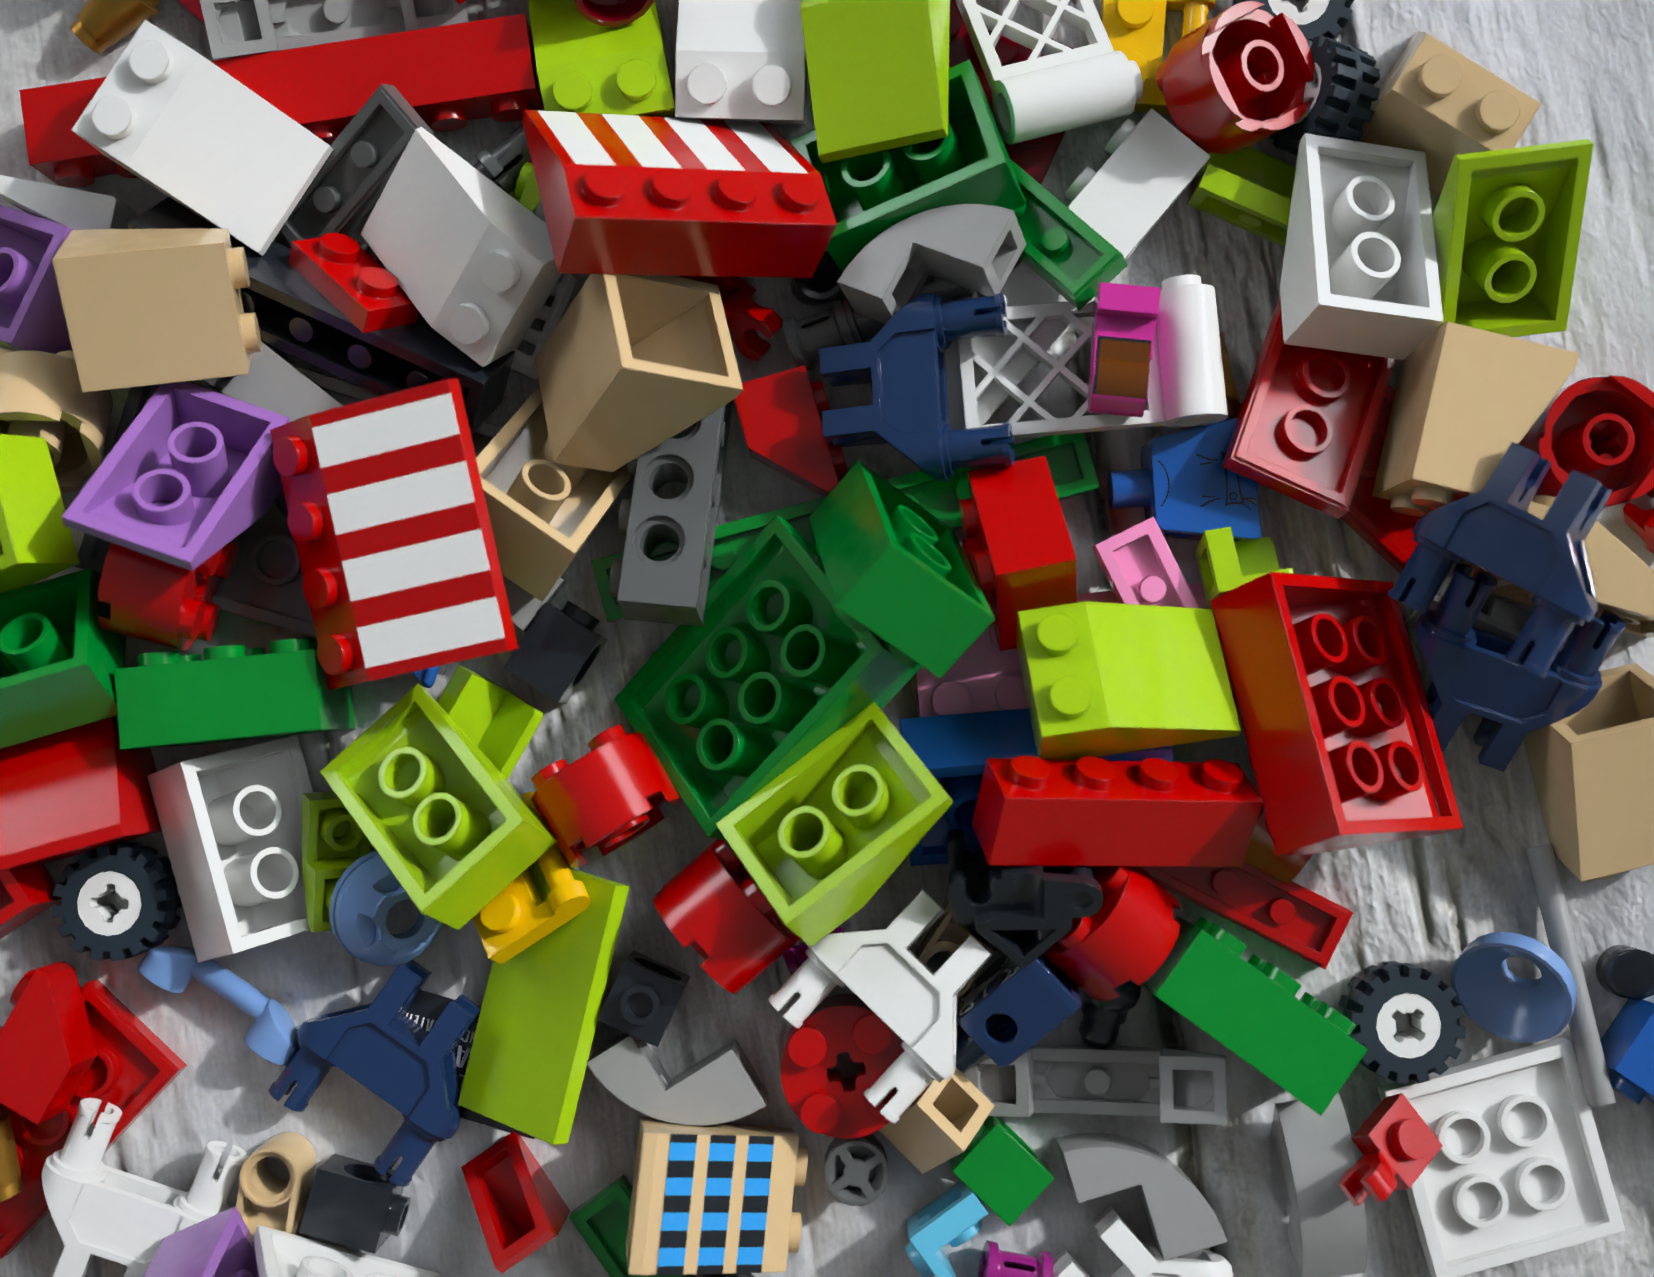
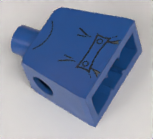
[1107,418,1261,542]

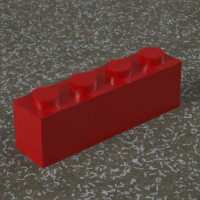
[972,755,1263,867]

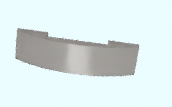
[200,0,469,60]
[965,1045,1229,1125]

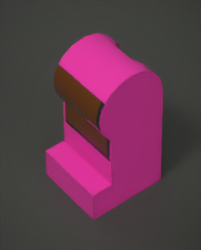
[1088,282,1161,417]

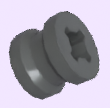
[824,1134,888,1206]

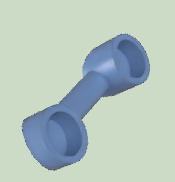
[138,946,300,1065]

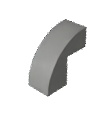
[837,204,1026,324]
[587,1033,769,1126]
[1270,1094,1368,1277]
[1055,1133,1228,1261]

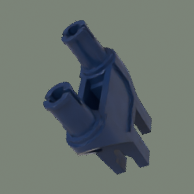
[819,292,1015,482]
[1387,442,1612,678]
[1414,563,1625,772]
[269,959,481,1187]

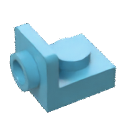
[904,1180,988,1277]

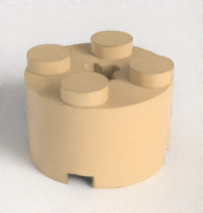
[0,348,113,493]

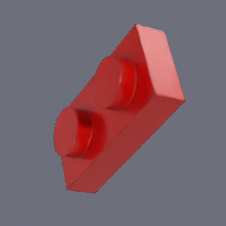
[288,233,419,333]

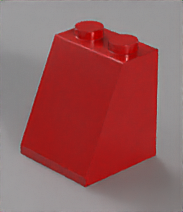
[0,715,162,871]

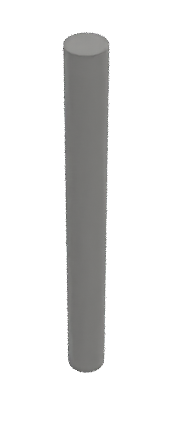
[1526,844,1616,1106]

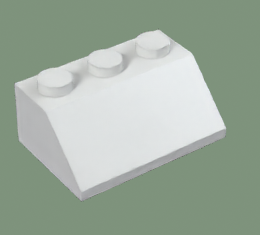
[147,735,313,963]

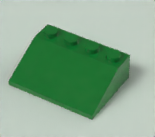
[614,515,922,841]

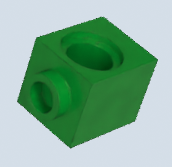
[949,1116,1055,1227]

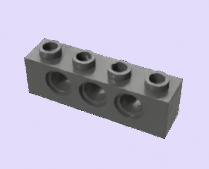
[609,400,733,627]

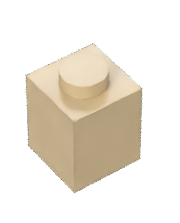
[879,1067,994,1174]

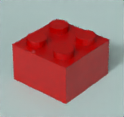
[959,456,1077,651]

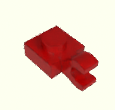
[679,276,783,362]
[1338,1093,1443,1206]

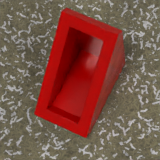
[461,1131,571,1274]

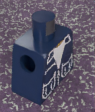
[956,953,1081,1073]

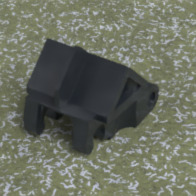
[947,829,1103,969]

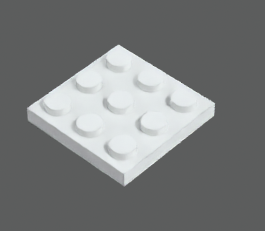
[1377,1037,1626,1277]

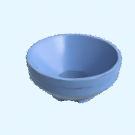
[329,851,444,966]
[1451,932,1577,1043]

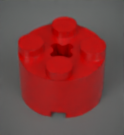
[1156,1,1315,154]
[1518,376,1654,509]
[98,541,237,651]
[531,724,683,868]
[653,839,800,994]
[1041,866,1180,1001]
[781,994,905,1139]

